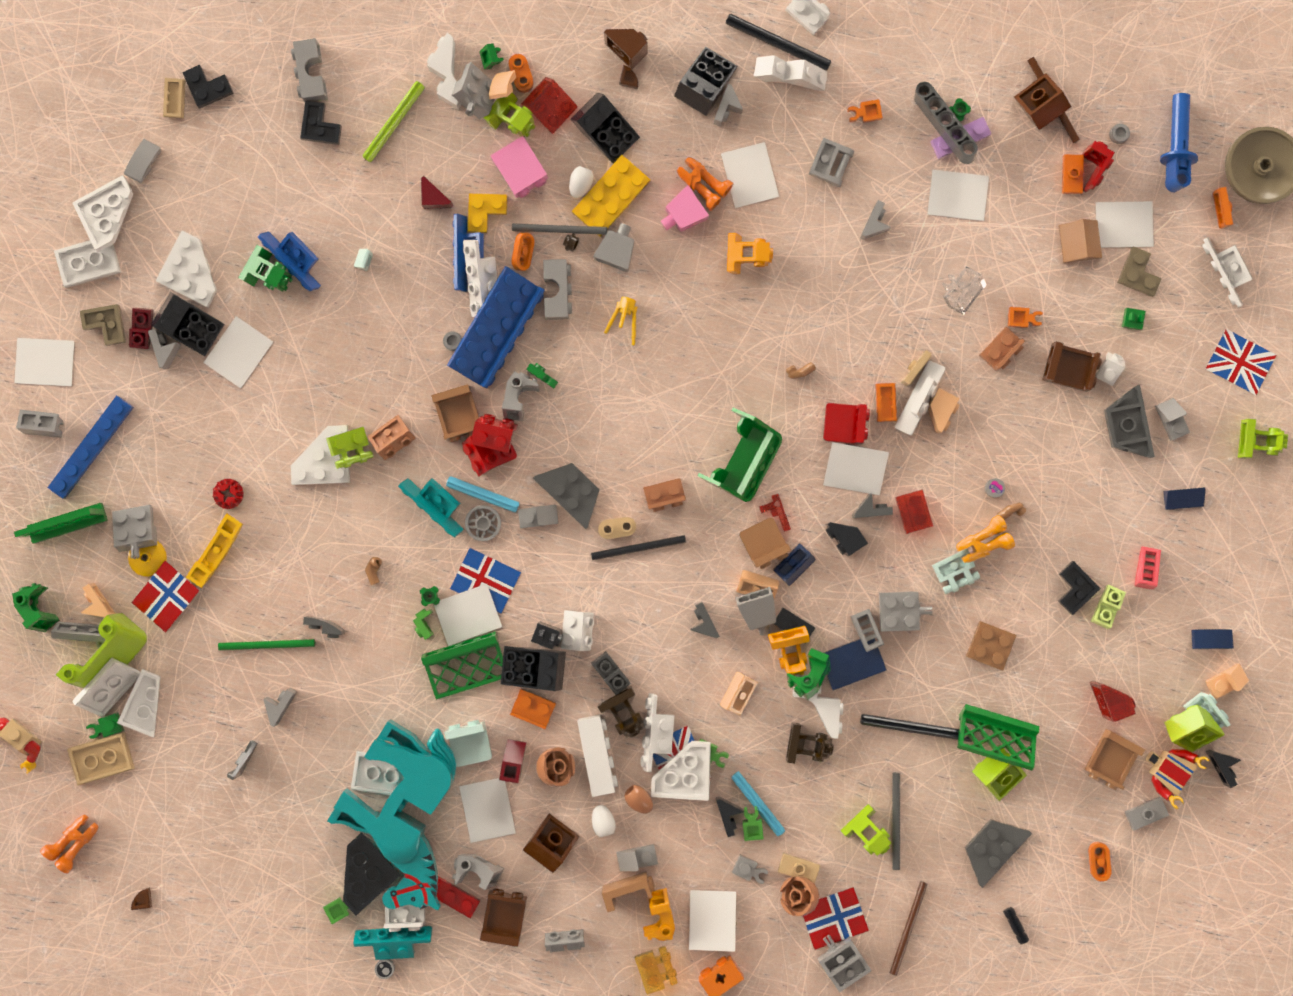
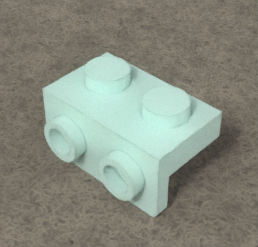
[1183,692,1231,728]

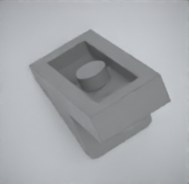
[714,84,743,127]
[860,200,891,240]
[148,329,181,369]
[1155,398,1190,441]
[518,505,559,528]
[264,688,297,727]
[616,844,658,871]

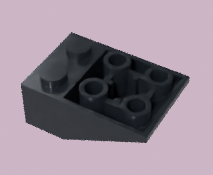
[674,46,738,116]
[570,93,640,164]
[151,292,225,356]
[500,646,566,691]

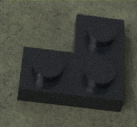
[182,65,234,109]
[300,101,342,145]
[1058,561,1101,615]

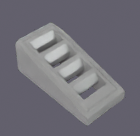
[850,609,884,652]

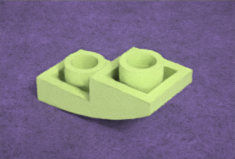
[1091,585,1126,629]

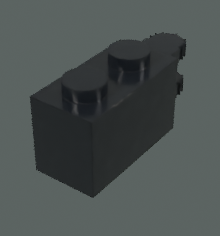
[531,621,563,650]

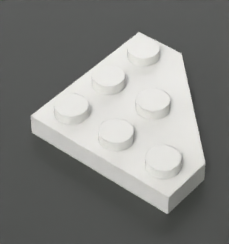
[73,175,133,252]
[156,231,217,308]
[291,425,350,485]
[651,741,711,801]

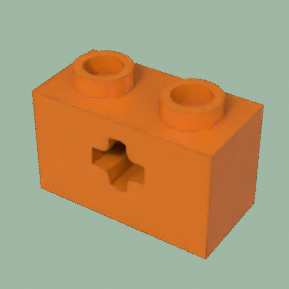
[699,955,744,996]

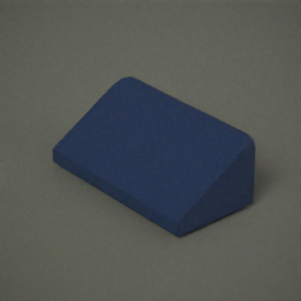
[1163,487,1206,510]
[773,543,816,586]

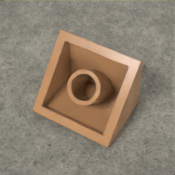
[1059,219,1102,263]

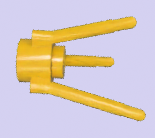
[604,297,638,346]

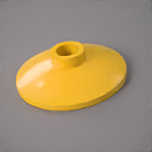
[128,541,167,577]

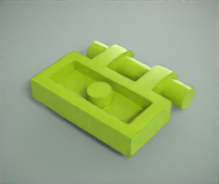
[326,427,373,469]

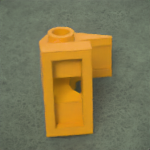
[727,233,773,274]
[768,626,810,676]
[643,888,675,941]

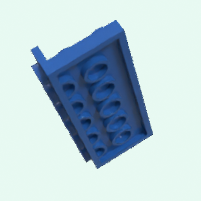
[447,266,545,389]

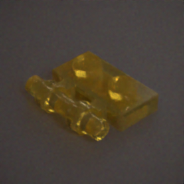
[635,946,678,995]

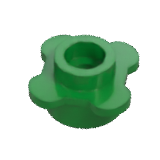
[949,98,971,121]
[420,586,440,606]

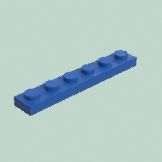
[47,395,134,499]

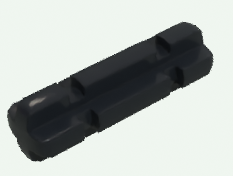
[1003,907,1029,945]

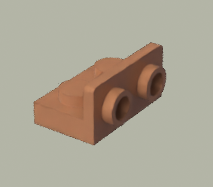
[979,327,1025,371]
[367,415,415,460]
[643,478,686,512]

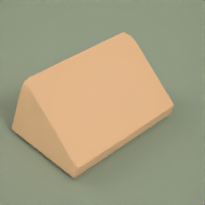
[736,570,779,598]
[720,672,758,716]

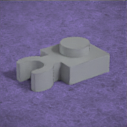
[732,854,768,884]

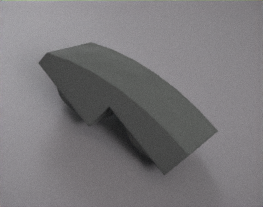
[303,616,345,638]
[591,651,631,695]

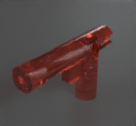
[759,494,791,532]

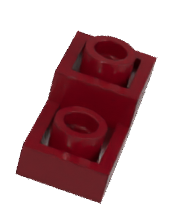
[129,307,154,349]

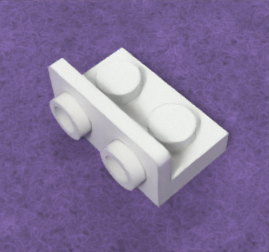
[785,0,831,36]

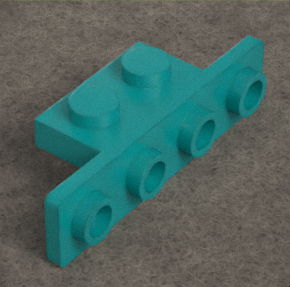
[398,478,464,538]
[353,926,432,960]

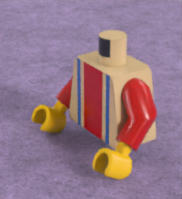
[0,717,42,774]
[1146,749,1210,809]

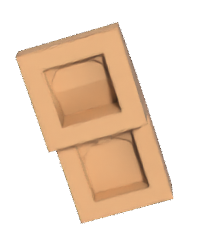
[489,70,516,99]

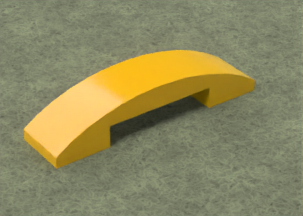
[186,513,243,588]

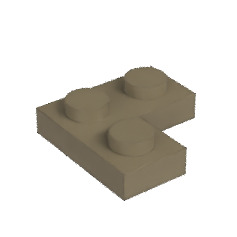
[1117,246,1162,297]
[80,304,126,346]

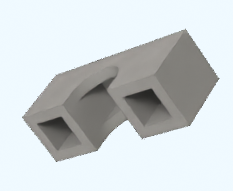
[291,38,328,102]
[543,259,572,320]

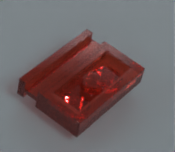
[895,489,933,534]

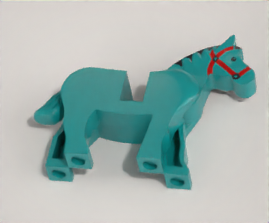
[327,719,456,910]

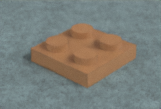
[966,621,1017,671]

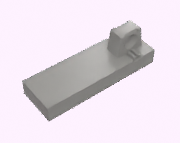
[51,622,106,648]

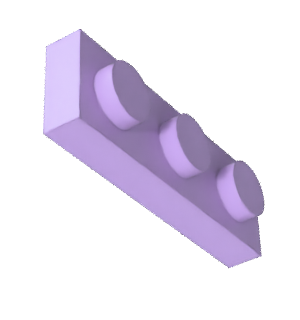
[930,117,991,159]

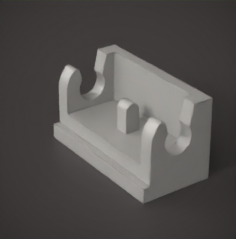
[16,410,64,438]

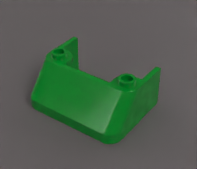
[697,407,782,502]

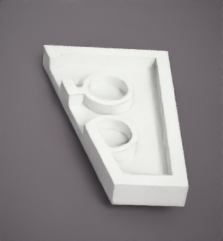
[117,669,161,738]

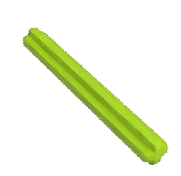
[363,81,425,162]

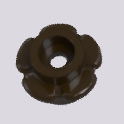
[563,233,579,252]

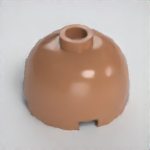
[536,747,575,787]
[780,876,819,916]

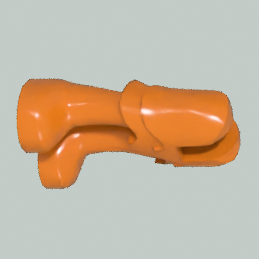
[677,157,734,211]
[40,814,99,874]

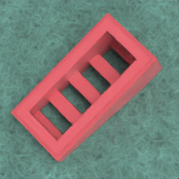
[1135,546,1161,589]

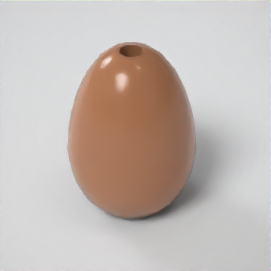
[624,785,653,814]

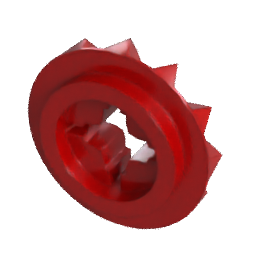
[212,479,244,509]

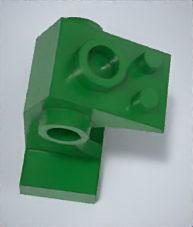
[238,245,293,292]
[12,583,60,632]
[787,648,831,700]

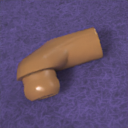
[786,362,816,379]
[997,502,1026,520]
[365,557,382,585]

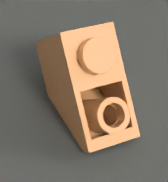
[928,388,960,434]

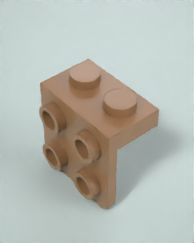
[739,517,791,569]

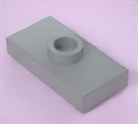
[1125,797,1169,831]

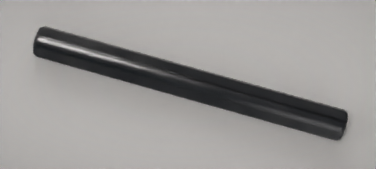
[726,14,831,71]
[860,714,974,742]

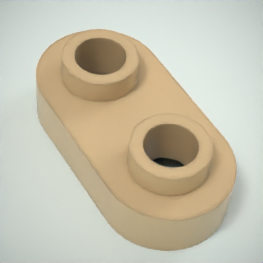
[598,517,636,539]

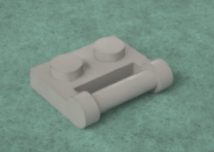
[809,138,855,187]

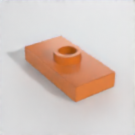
[1062,154,1084,194]
[1213,187,1233,229]
[875,383,897,422]

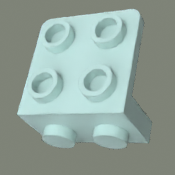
[444,720,492,767]

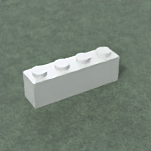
[577,714,618,797]

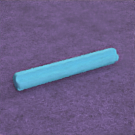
[446,476,519,512]
[731,771,785,836]

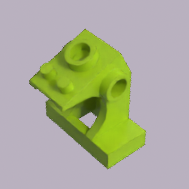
[483,92,536,137]
[1238,419,1288,459]
[840,804,891,856]

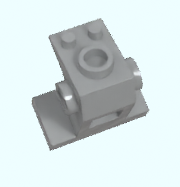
[502,371,539,421]
[452,854,504,890]

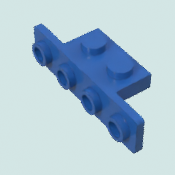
[453,213,484,292]
[258,231,321,291]

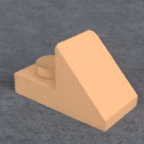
[81,583,116,617]
[1205,663,1249,699]

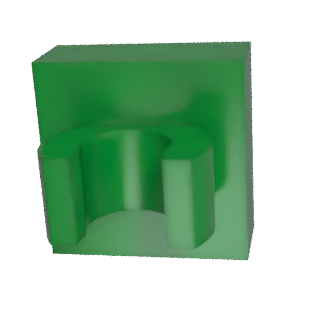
[479,43,504,70]
[1122,308,1146,330]

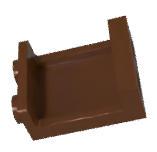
[1042,341,1102,392]
[480,888,527,947]

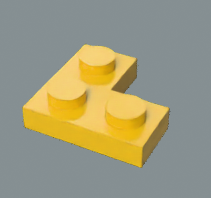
[468,193,508,233]

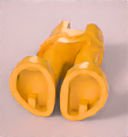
[956,515,1015,563]

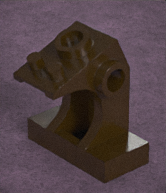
[598,686,644,738]
[786,722,834,764]

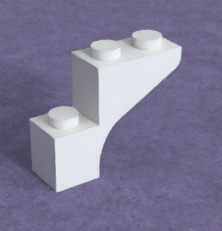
[427,33,462,110]
[754,56,827,91]
[792,676,843,739]

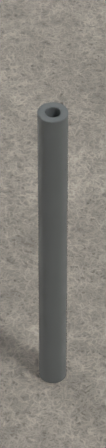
[512,223,607,235]
[892,772,900,870]

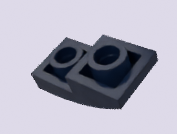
[1191,629,1234,650]

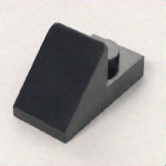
[1206,750,1241,788]
[715,796,744,837]

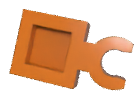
[847,99,883,123]
[1008,307,1043,328]

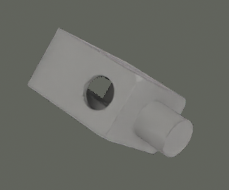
[593,223,634,273]
[735,587,776,636]

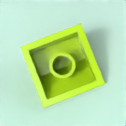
[1164,705,1225,752]
[972,745,1027,801]

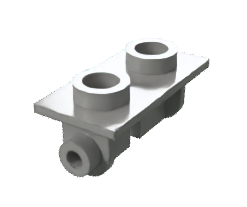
[545,929,585,953]

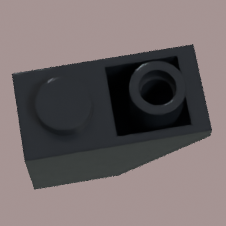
[825,522,868,556]

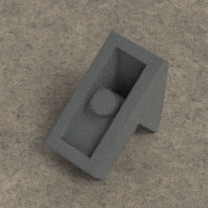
[852,493,893,518]
[690,601,720,638]

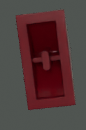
[421,176,454,209]

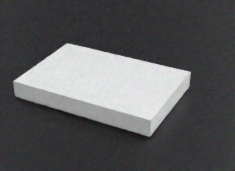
[54,240,121,288]
[73,658,140,717]
[351,751,404,795]

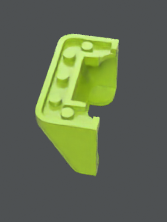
[56,613,147,689]

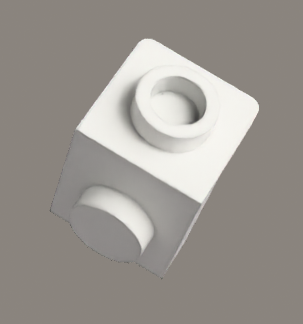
[1096,352,1125,386]

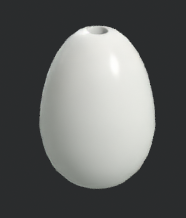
[569,166,594,198]
[592,805,616,838]

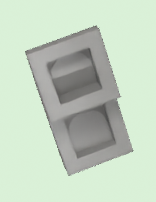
[124,139,161,183]

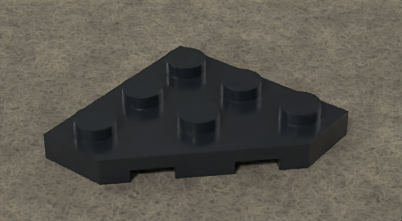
[343,832,400,916]

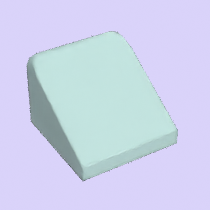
[354,249,373,271]

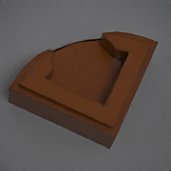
[619,65,638,89]
[131,888,152,910]

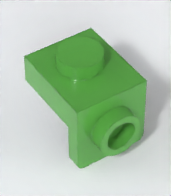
[413,609,434,640]

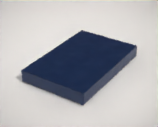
[823,634,887,691]

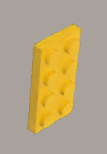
[572,155,651,238]

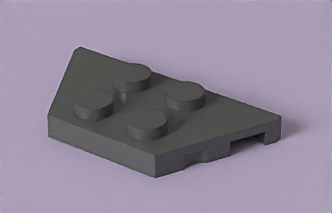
[1104,385,1155,458]
[533,463,600,529]
[965,819,1032,888]

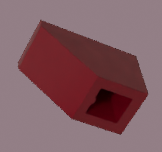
[499,739,527,783]

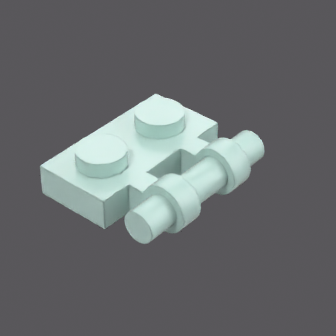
[932,549,980,594]

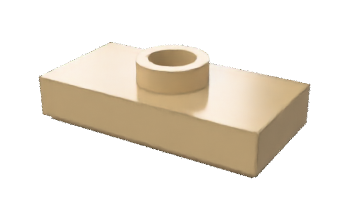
[163,78,186,119]
[901,350,932,386]
[778,852,820,883]

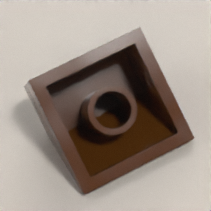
[604,29,648,69]
[1014,73,1072,130]
[523,813,580,873]

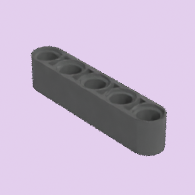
[914,82,978,164]

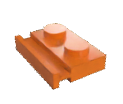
[510,688,556,729]

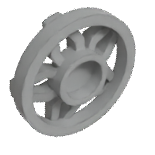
[465,505,501,541]

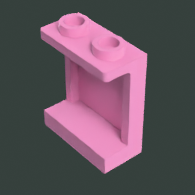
[491,136,548,198]

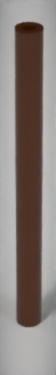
[1027,57,1080,143]
[890,881,928,976]

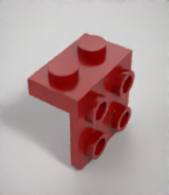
[1082,141,1115,193]
[823,403,870,444]
[470,414,518,453]
[462,436,517,477]

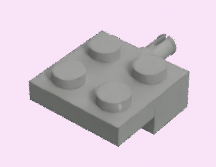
[452,62,494,120]
[112,505,157,559]
[879,591,932,632]
[817,935,871,992]

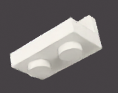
[561,610,594,651]
[384,905,425,932]

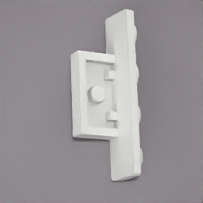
[1202,237,1253,308]
[463,240,497,317]
[895,361,946,436]
[641,693,674,772]

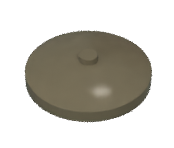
[1225,127,1293,204]

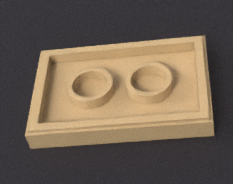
[67,732,135,786]

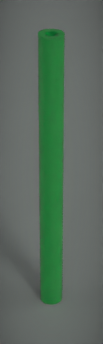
[218,639,315,650]

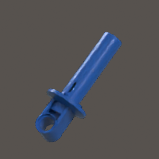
[1160,93,1198,193]

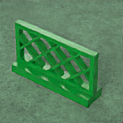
[14,503,108,544]
[421,631,503,700]
[957,704,1040,771]

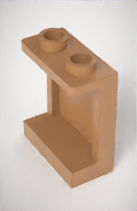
[431,384,479,443]
[1085,729,1145,791]
[602,872,655,912]

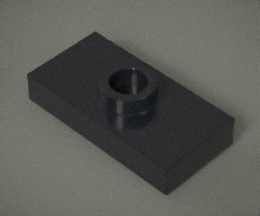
[774,607,815,644]

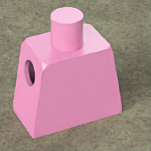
[660,186,709,232]

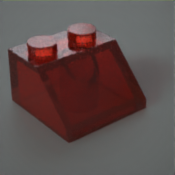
[1090,681,1136,722]

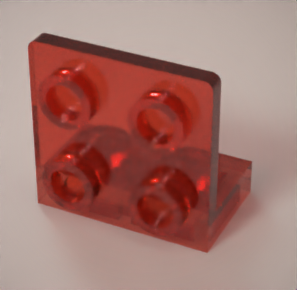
[520,77,578,134]

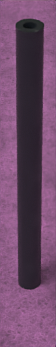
[591,535,686,560]

